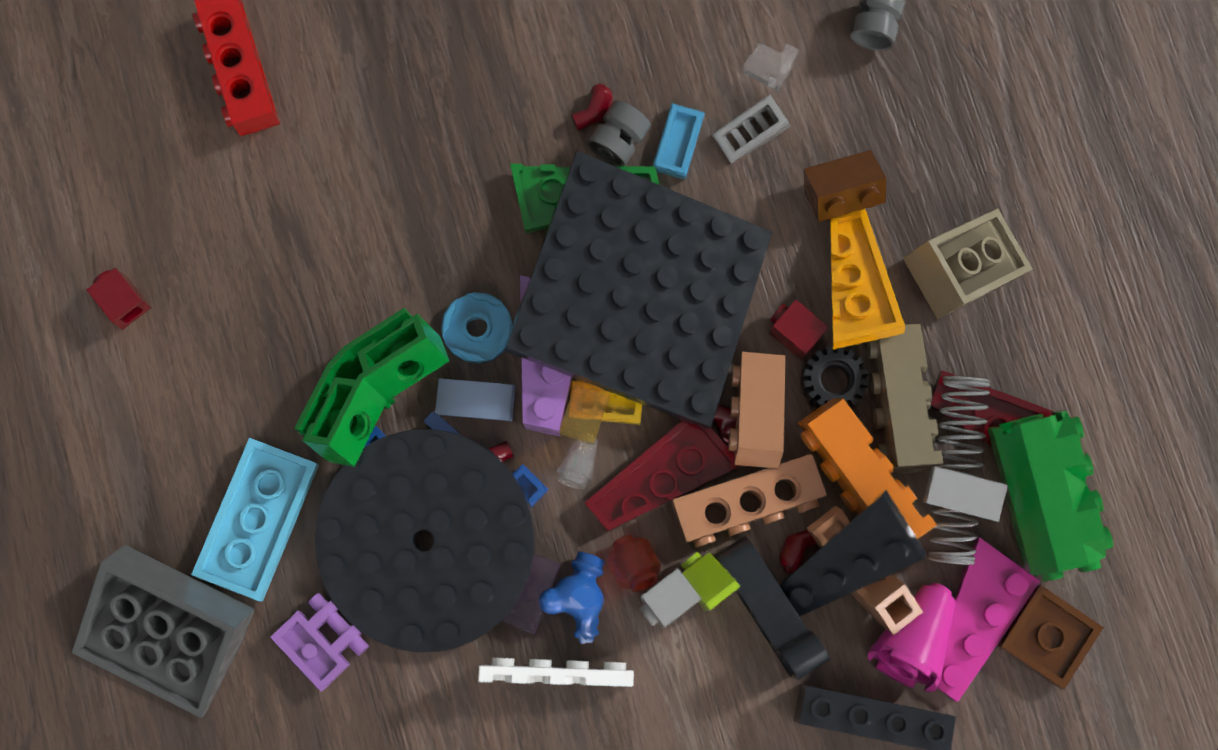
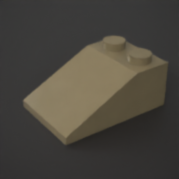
[903,209,1033,320]

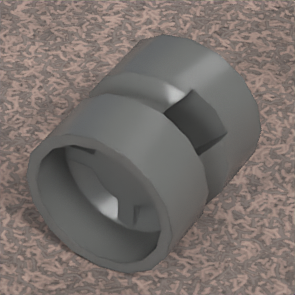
[851,0,906,51]
[587,100,651,166]

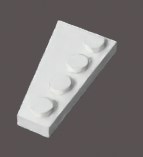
[479,658,634,686]

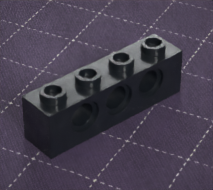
[794,684,956,750]

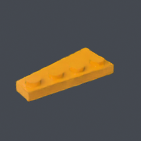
[830,209,905,349]

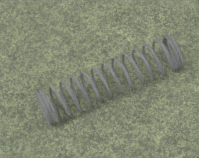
[927,376,991,565]

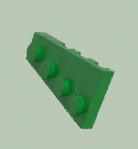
[510,163,659,233]

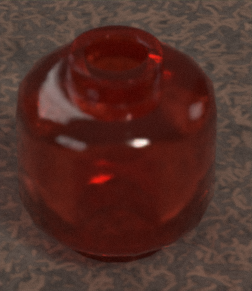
[607,535,661,592]

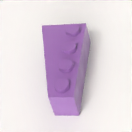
[520,275,573,437]

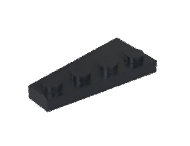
[779,490,927,617]

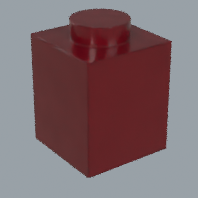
[86,268,152,330]
[769,300,829,360]

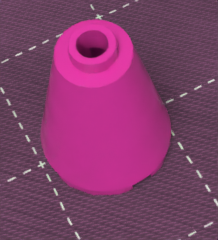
[867,583,956,692]

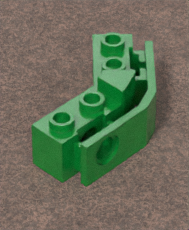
[294,308,449,467]

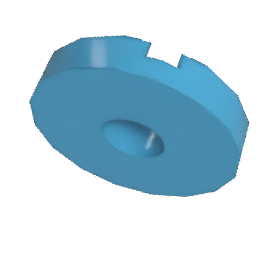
[441,292,513,364]

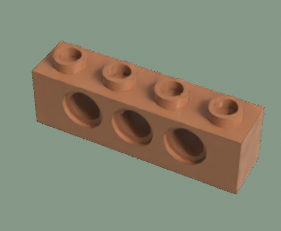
[671,454,827,548]

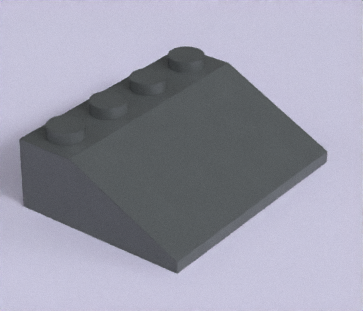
[72,545,255,718]

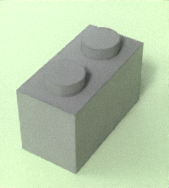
[639,569,701,628]

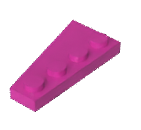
[937,537,1040,702]

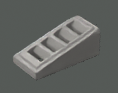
[712,95,791,164]

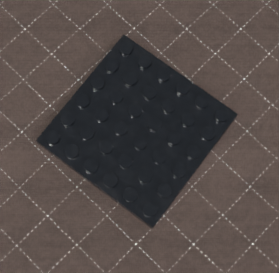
[504,151,772,429]

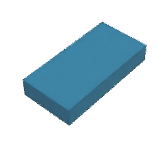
[652,103,705,180]

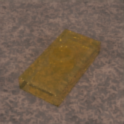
[559,379,612,446]

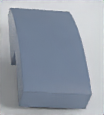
[435,379,516,421]

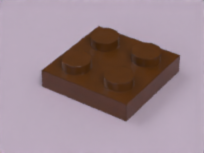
[998,585,1104,690]

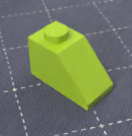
[681,552,740,611]

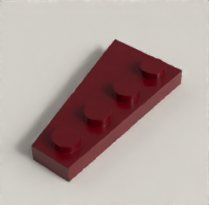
[931,370,1071,447]
[584,420,742,532]

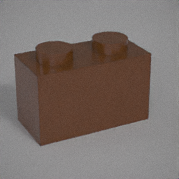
[804,150,886,222]

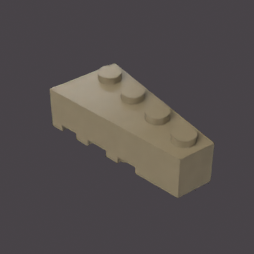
[866,324,943,474]

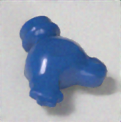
[538,552,605,644]

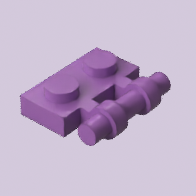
[270,593,369,691]

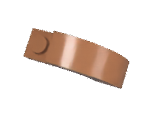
[807,506,923,635]

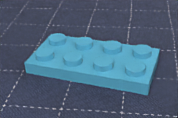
[191,438,319,602]

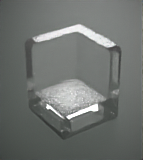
[743,43,799,92]

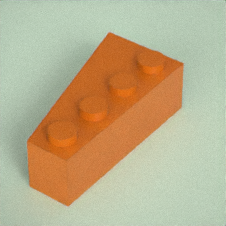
[798,398,937,539]

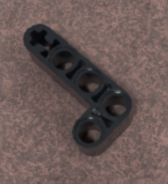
[714,536,830,680]

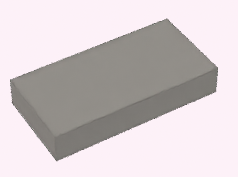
[923,466,1008,522]

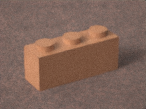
[728,352,785,469]

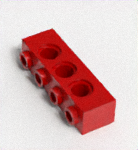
[192,0,280,136]

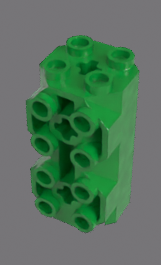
[987,410,1113,581]

